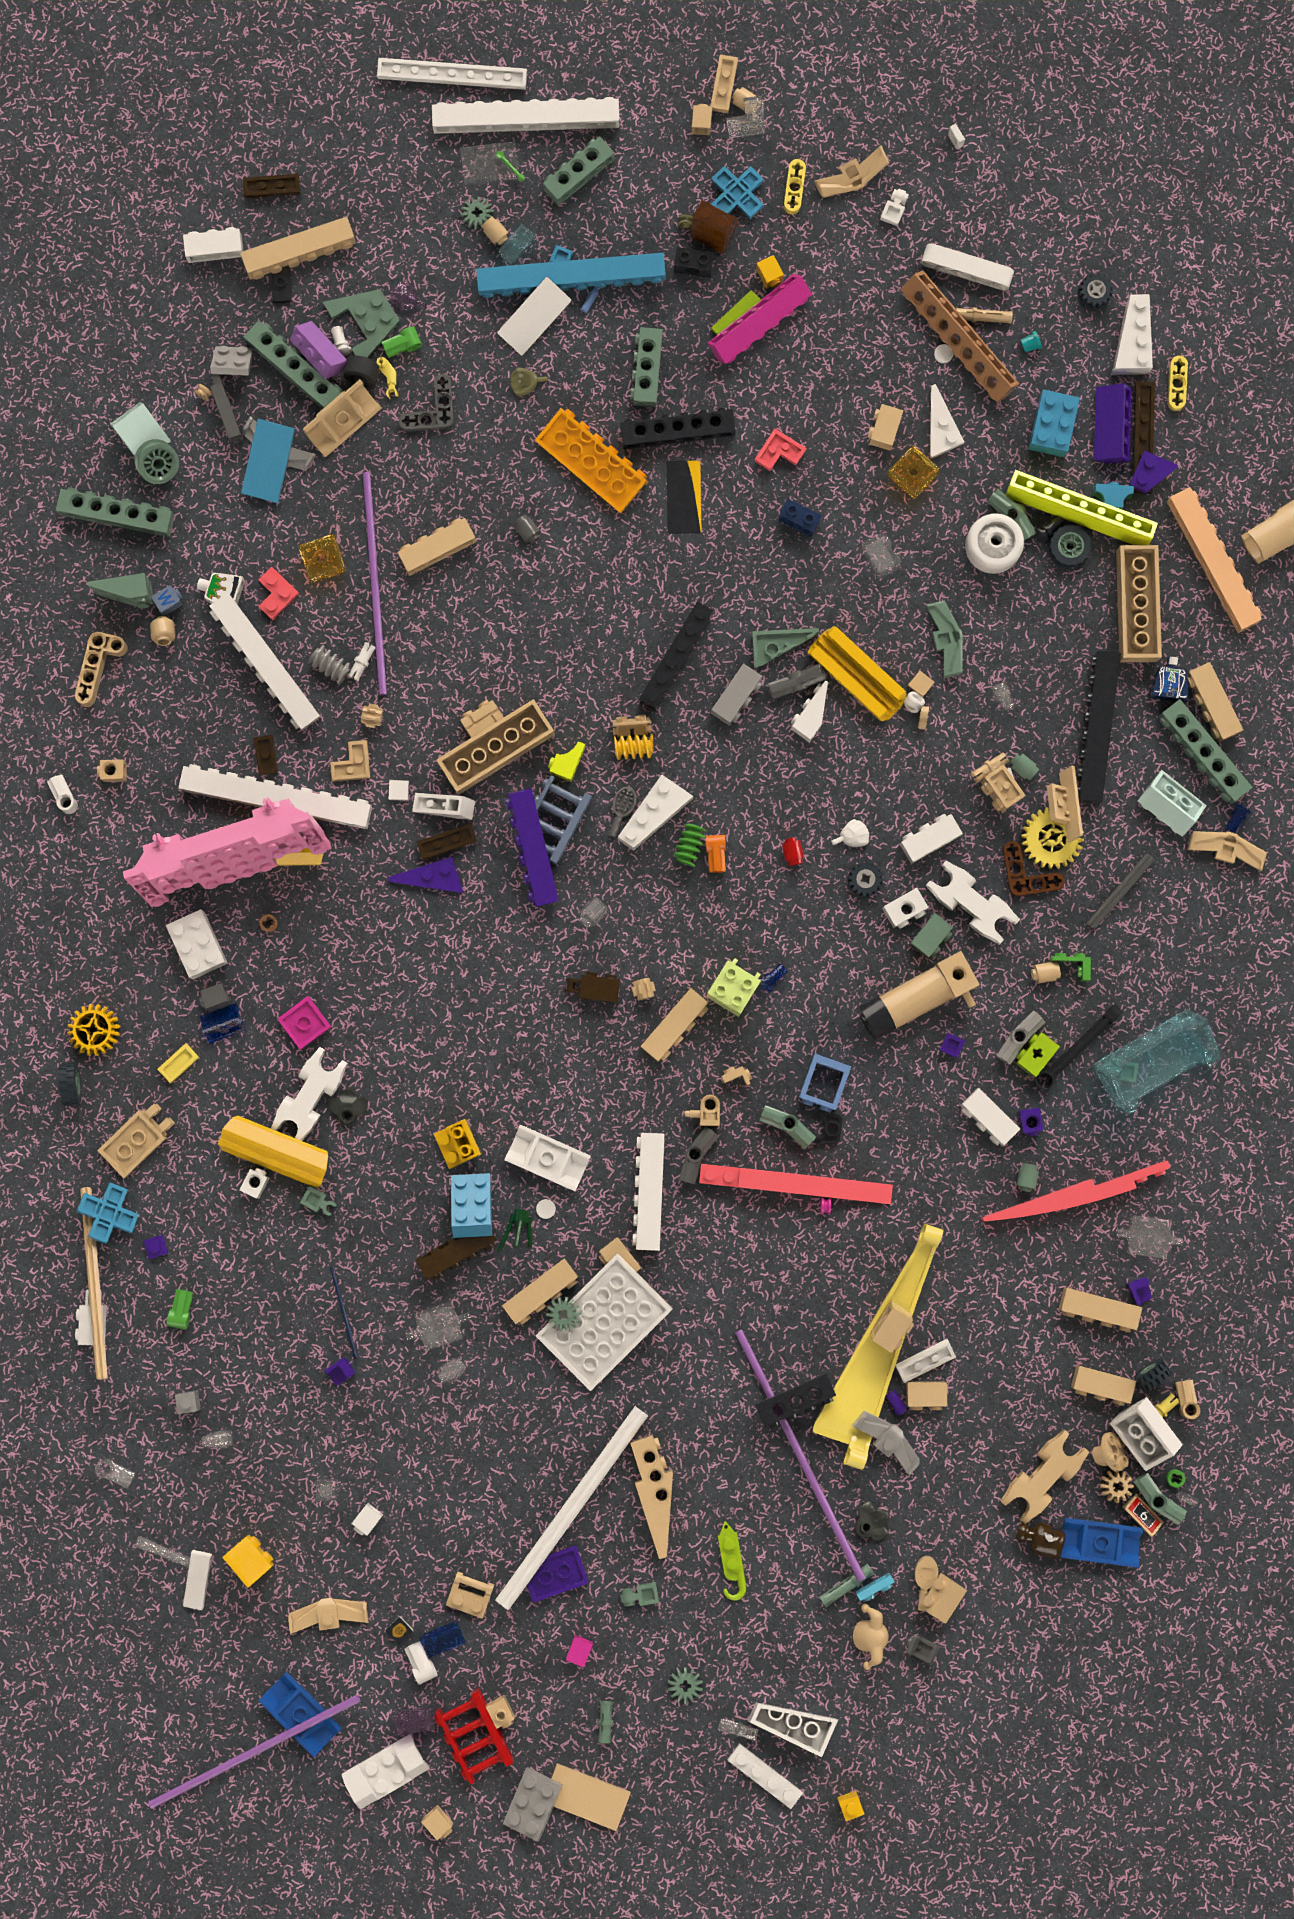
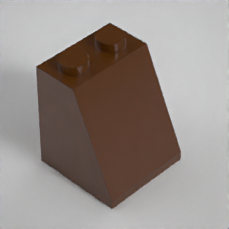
[690,200,741,254]

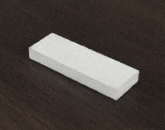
[895,1339,956,1383]
[183,1550,212,1610]

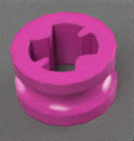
[820,1197,831,1215]

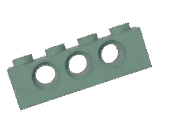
[543,136,615,206]
[630,327,663,408]

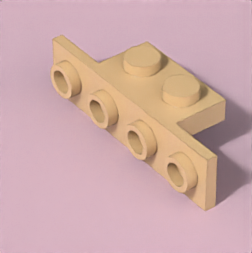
[1047,766,1083,843]

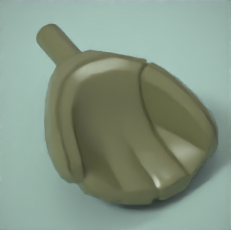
[510,367,548,397]

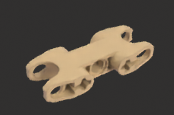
[1000,1429,1089,1524]

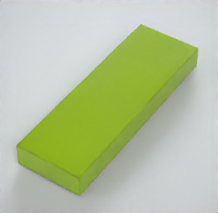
[711,290,761,336]

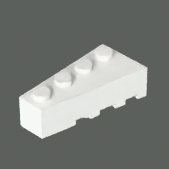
[1111,294,1153,375]
[618,775,693,851]
[748,1702,838,1757]

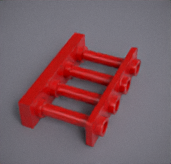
[434,1688,514,1785]

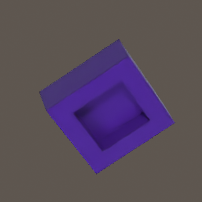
[939,1033,965,1058]
[144,1235,169,1259]

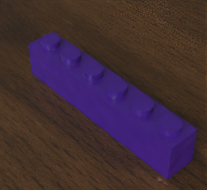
[505,788,559,906]

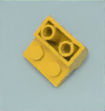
[434,1119,481,1169]

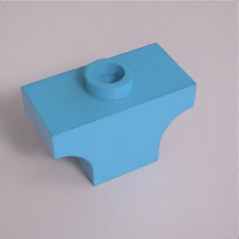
[1093,482,1134,509]

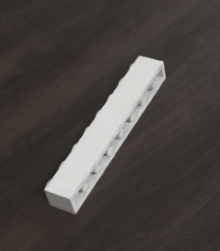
[209,592,320,731]

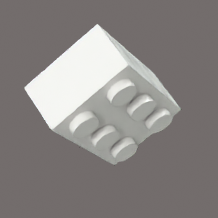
[166,909,228,979]
[1110,1397,1182,1471]

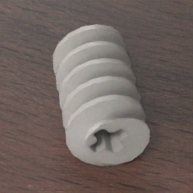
[308,645,350,685]

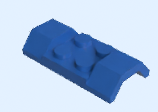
[1060,1518,1143,1568]
[258,1672,342,1757]

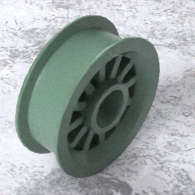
[134,439,179,484]

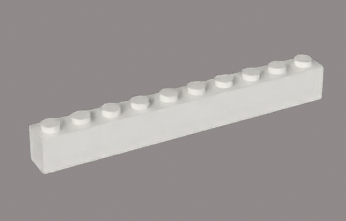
[432,97,619,133]
[179,764,372,829]

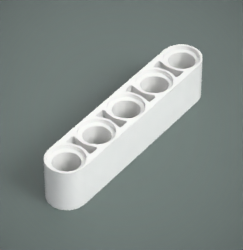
[921,244,1014,291]

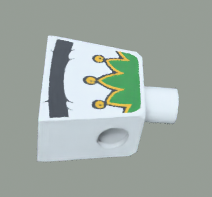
[197,573,245,605]

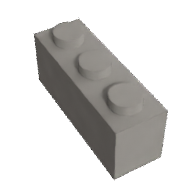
[711,663,763,726]

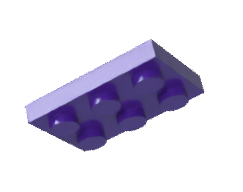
[527,1545,589,1603]

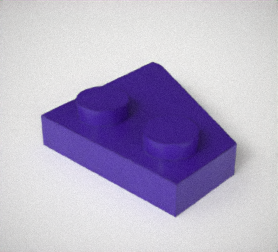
[1129,451,1178,494]

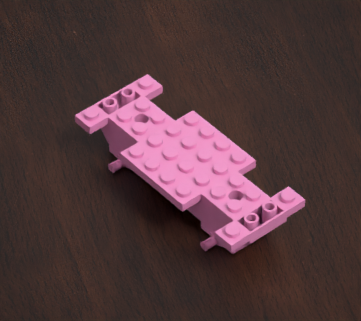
[123,798,332,907]

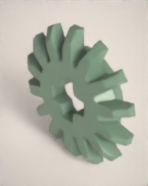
[460,197,494,230]
[546,1297,581,1332]
[668,1668,703,1704]

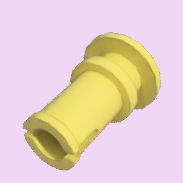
[1155,1394,1179,1418]

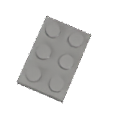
[503,1767,562,1842]

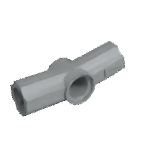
[996,1010,1045,1065]

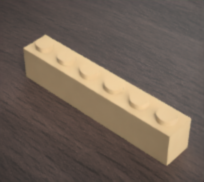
[240,217,356,280]

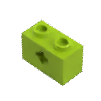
[1016,1032,1060,1078]

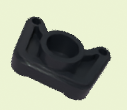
[814,1110,842,1145]

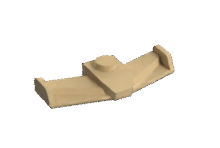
[814,145,889,198]
[1187,831,1267,871]
[288,1597,369,1634]

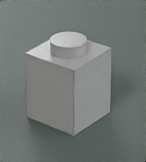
[175,1390,201,1414]

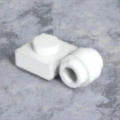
[880,189,909,226]

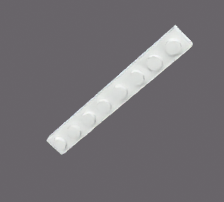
[377,58,527,90]

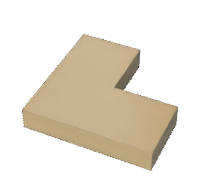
[330,740,370,782]

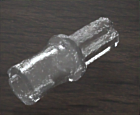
[718,1719,758,1741]

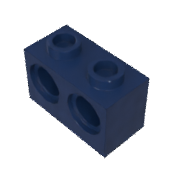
[778,499,822,537]

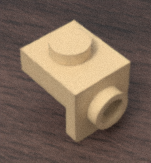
[721,1066,752,1086]

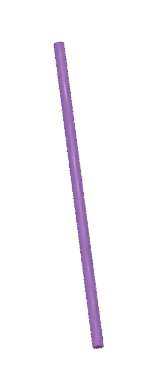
[363,472,387,696]
[148,1695,360,1809]

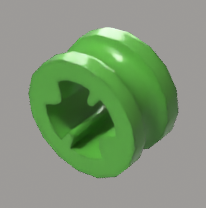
[1166,1469,1185,1488]

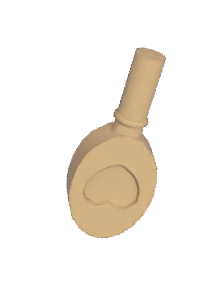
[914,1556,938,1611]

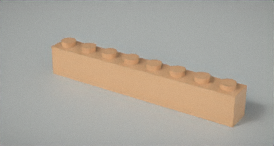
[1167,487,1262,633]

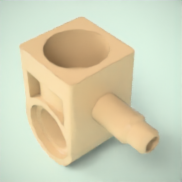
[685,1095,720,1126]

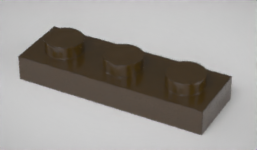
[243,173,301,198]
[417,823,477,860]

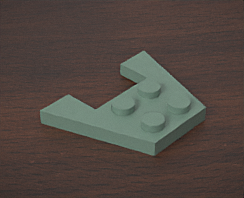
[323,289,400,358]

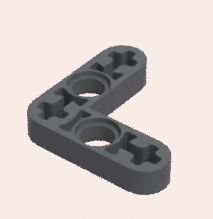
[399,374,454,432]

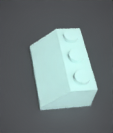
[1138,770,1207,837]

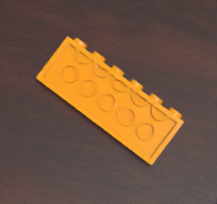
[535,408,649,513]

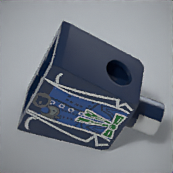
[1149,657,1188,703]

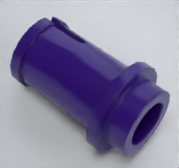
[885,1390,907,1416]

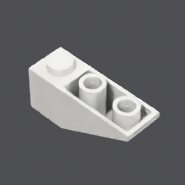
[791,681,828,743]

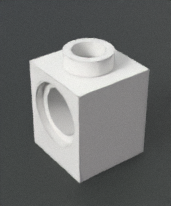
[240,1168,270,1199]
[352,1503,383,1535]

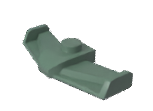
[926,600,964,679]

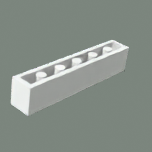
[632,1133,664,1251]

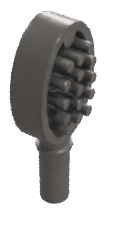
[608,787,636,837]

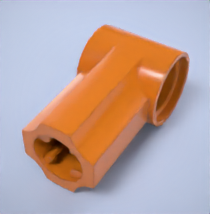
[706,835,726,873]

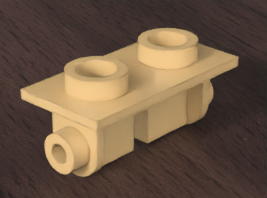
[612,715,651,737]

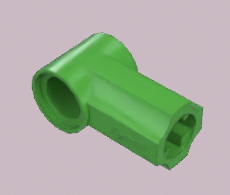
[382,327,422,358]
[167,1289,194,1330]

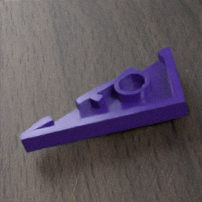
[388,857,463,893]

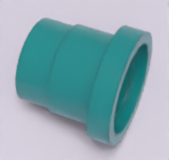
[1021,331,1042,353]

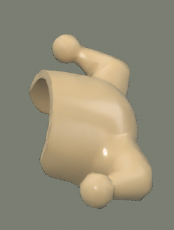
[853,1604,889,1670]

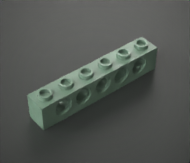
[243,320,343,409]
[56,487,175,537]
[1159,699,1253,804]

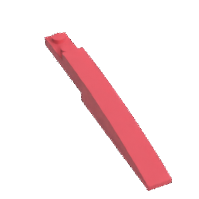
[981,1161,1170,1221]
[699,1164,893,1204]

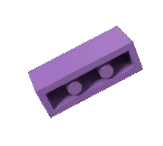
[290,321,347,379]

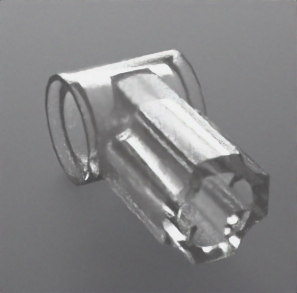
[95,1458,136,1489]

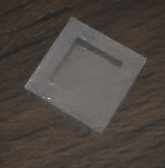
[1174,1490,1199,1506]

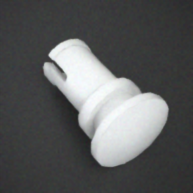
[331,326,352,356]

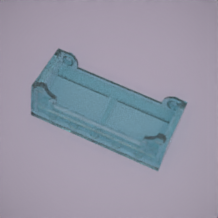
[1092,1009,1222,1114]

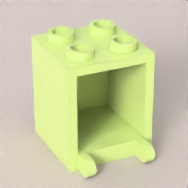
[706,958,761,1017]

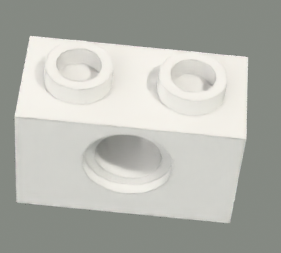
[882,888,929,929]

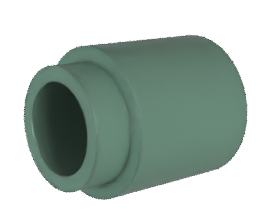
[1010,753,1039,781]
[1017,1163,1039,1192]

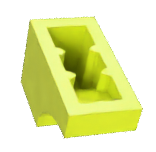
[548,742,585,782]

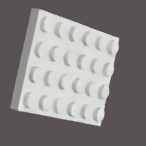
[536,1253,673,1391]

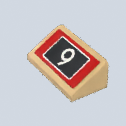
[1122,1494,1164,1537]

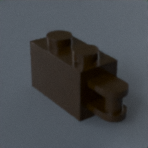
[564,972,620,1004]

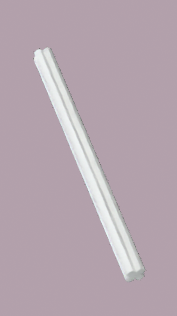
[496,1406,648,1610]

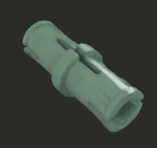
[598,1701,613,1743]

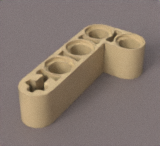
[75,632,128,707]

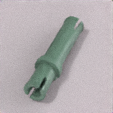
[819,1564,874,1607]

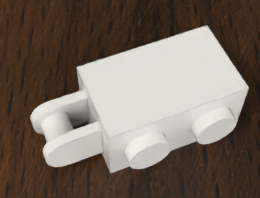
[75,1290,107,1345]

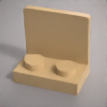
[981,764,1026,814]

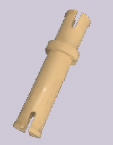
[956,307,1013,324]

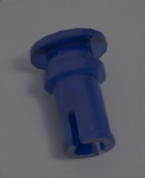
[1225,804,1252,834]
[758,963,788,993]

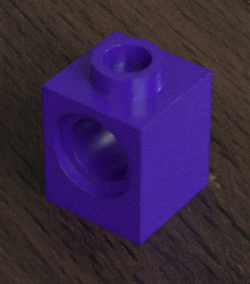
[1018,1107,1043,1137]

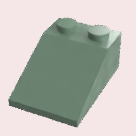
[87,573,154,608]

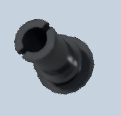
[1035,515,1063,544]

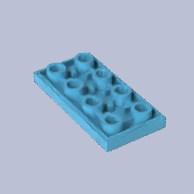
[241,419,296,503]

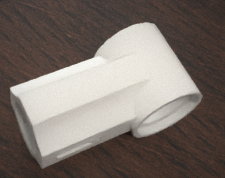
[47,775,78,814]
[405,1641,437,1685]

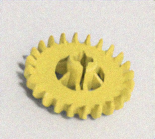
[1021,807,1084,869]

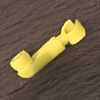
[377,357,398,399]

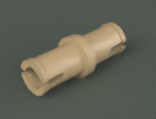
[971,752,1009,783]

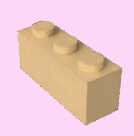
[1071,1365,1136,1406]

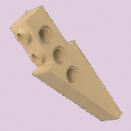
[630,1434,673,1559]

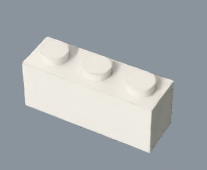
[183,227,243,263]
[900,814,963,864]
[961,1088,1020,1146]

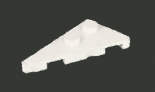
[930,384,964,459]

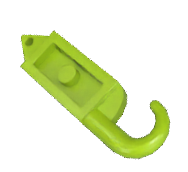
[718,1521,746,1601]

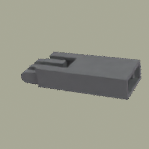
[210,374,244,445]

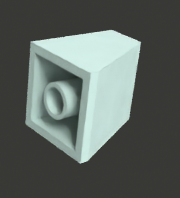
[110,402,171,458]

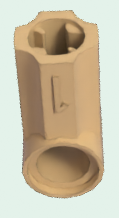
[1175,1380,1200,1419]

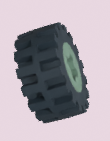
[1134,1358,1172,1391]

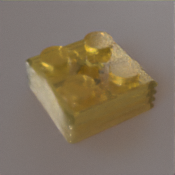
[887,445,940,499]
[298,534,346,583]

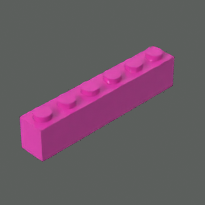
[707,274,812,364]

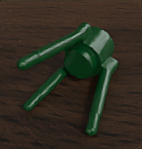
[498,1209,532,1252]

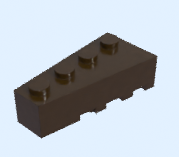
[415,1232,497,1281]

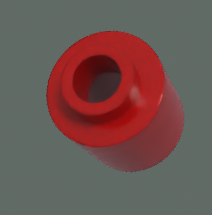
[782,837,804,866]

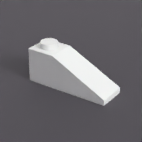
[412,793,475,820]

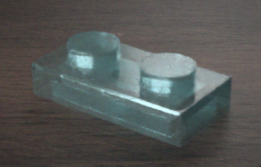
[498,224,536,265]

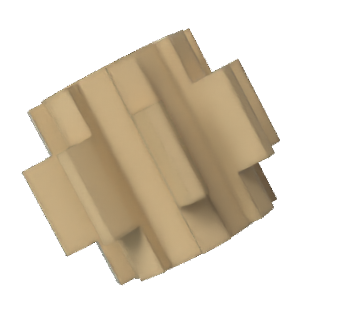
[361,704,383,728]
[631,978,655,1001]

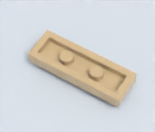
[711,55,738,113]

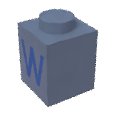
[151,585,183,616]

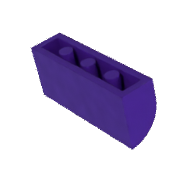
[1094,383,1132,464]

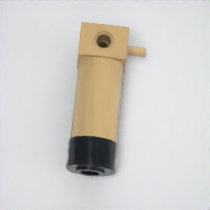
[857,951,980,1040]

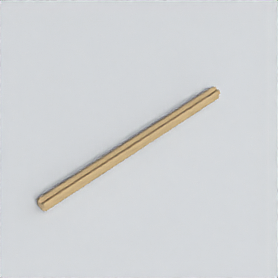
[80,1187,108,1380]

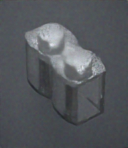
[579,897,609,929]

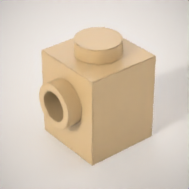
[486,1695,515,1729]

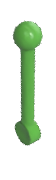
[496,151,525,182]

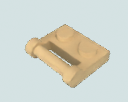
[446,1572,495,1619]

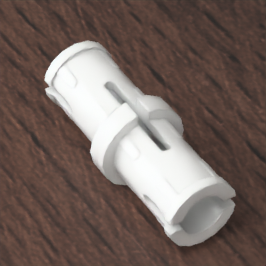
[348,642,376,681]

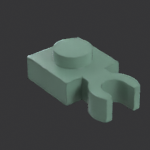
[300,1186,337,1216]

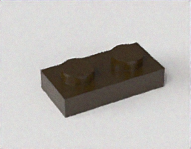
[253,735,278,776]

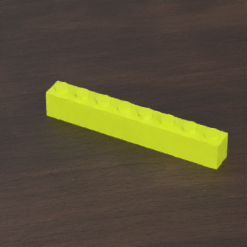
[1006,470,1158,545]

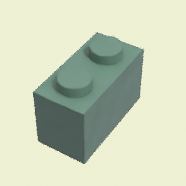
[909,913,953,959]

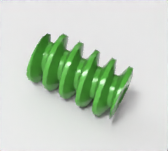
[673,824,707,867]

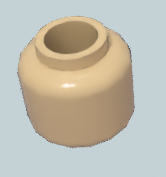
[150,616,175,646]

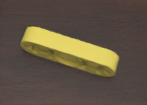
[784,159,806,214]
[1167,356,1188,411]

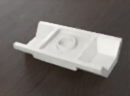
[505,1125,591,1191]
[342,1733,430,1809]

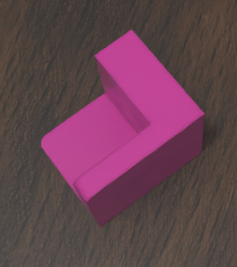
[566,1635,593,1667]

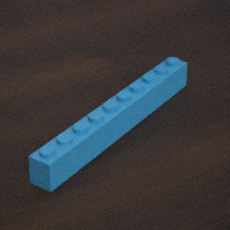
[476,253,666,298]

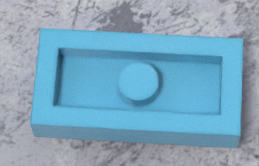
[855,1573,894,1602]

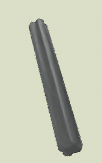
[1087,854,1154,930]

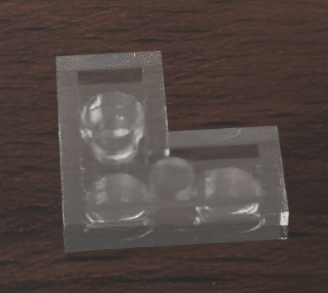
[726,95,765,139]

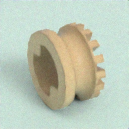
[194,384,213,402]

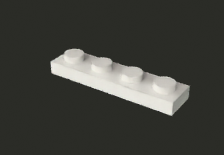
[728,1743,803,1809]

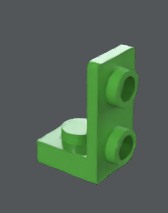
[1050,953,1091,982]

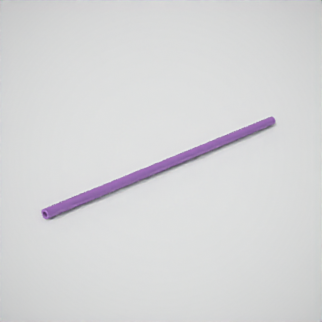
[735,1329,865,1581]

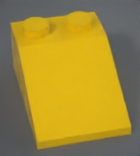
[222,1535,274,1588]

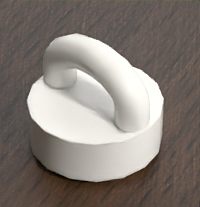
[904,692,925,713]

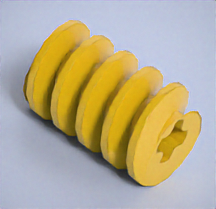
[614,734,653,760]

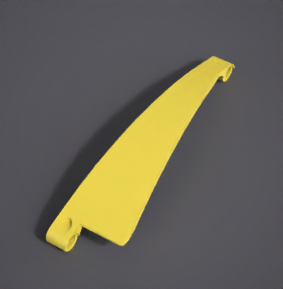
[813,1224,943,1470]

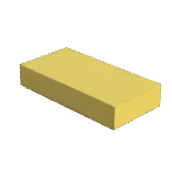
[157,1043,200,1083]

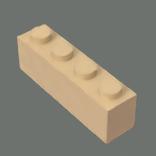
[398,518,476,576]
[1187,662,1243,743]
[641,988,708,1062]
[502,1258,578,1325]
[1058,1287,1142,1333]

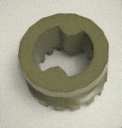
[678,214,693,230]

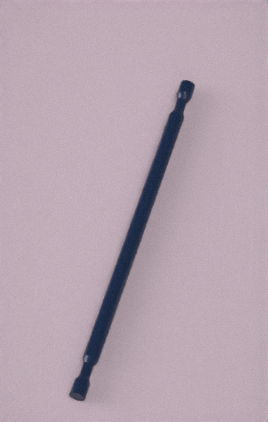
[330,1267,358,1358]

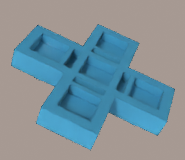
[711,166,764,220]
[76,1183,139,1244]

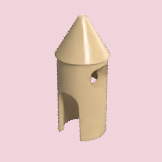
[1241,500,1294,564]

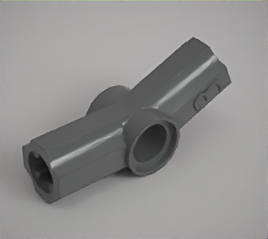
[768,664,826,700]
[679,1126,719,1184]

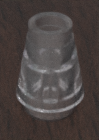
[991,681,1014,711]
[202,1429,233,1449]

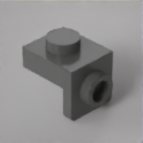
[906,1635,940,1664]

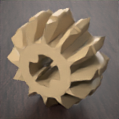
[1100,1471,1134,1503]

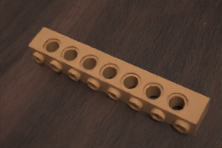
[901,271,1019,402]

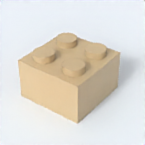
[870,1300,914,1353]

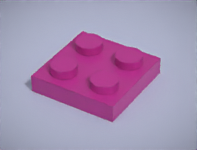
[277,996,332,1050]

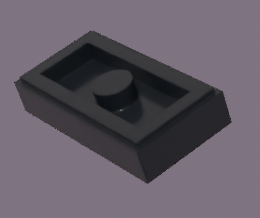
[272,265,292,303]

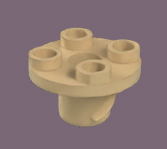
[1092,1432,1129,1472]

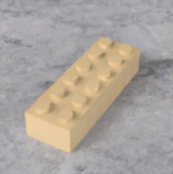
[1116,545,1162,663]
[437,699,555,795]

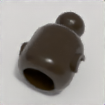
[1016,1522,1066,1559]

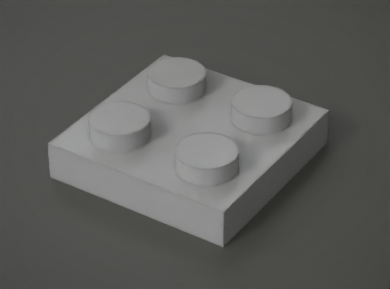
[210,346,254,375]

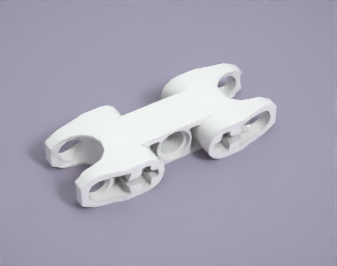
[926,861,1020,945]
[271,1047,348,1141]

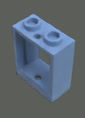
[799,1054,851,1113]

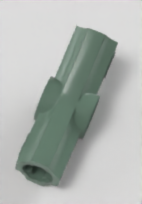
[987,489,1036,540]
[759,1105,816,1149]
[1133,1472,1187,1525]

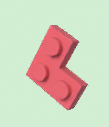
[754,429,807,471]
[259,567,299,620]

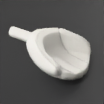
[832,819,869,847]

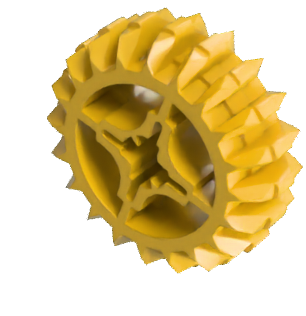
[67,1004,120,1056]

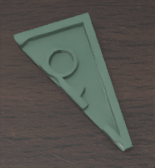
[752,628,819,669]

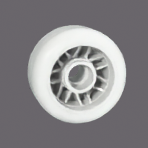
[965,514,1024,574]

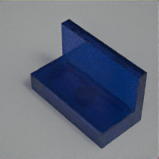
[200,1003,246,1044]
[419,1621,466,1658]

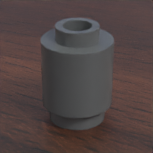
[514,515,541,544]

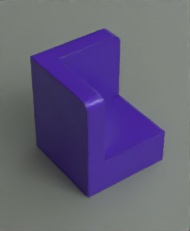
[1126,1277,1152,1306]
[324,1357,356,1386]

